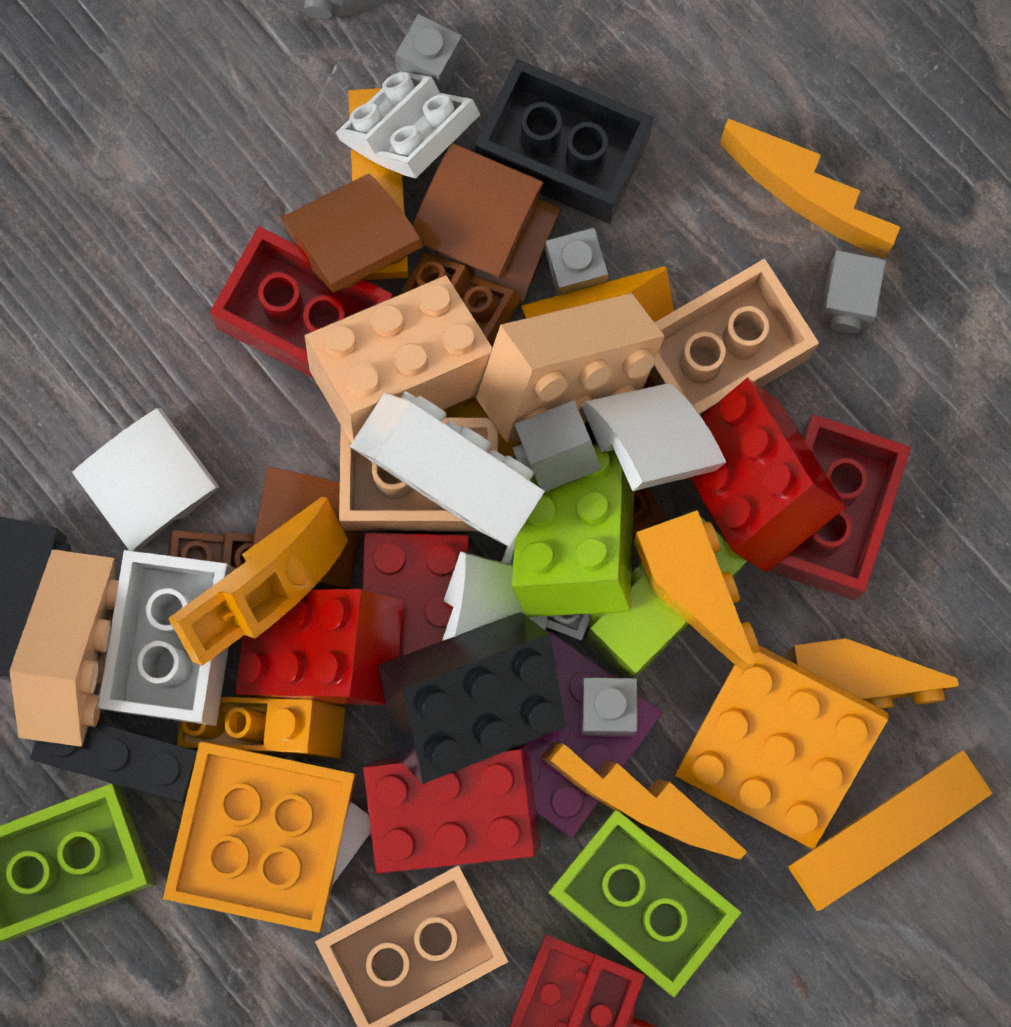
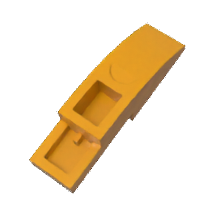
[168,497,349,666]

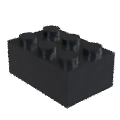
[475,58,654,224]
[377,612,566,784]

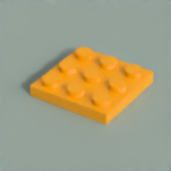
[675,645,889,849]
[163,741,356,933]

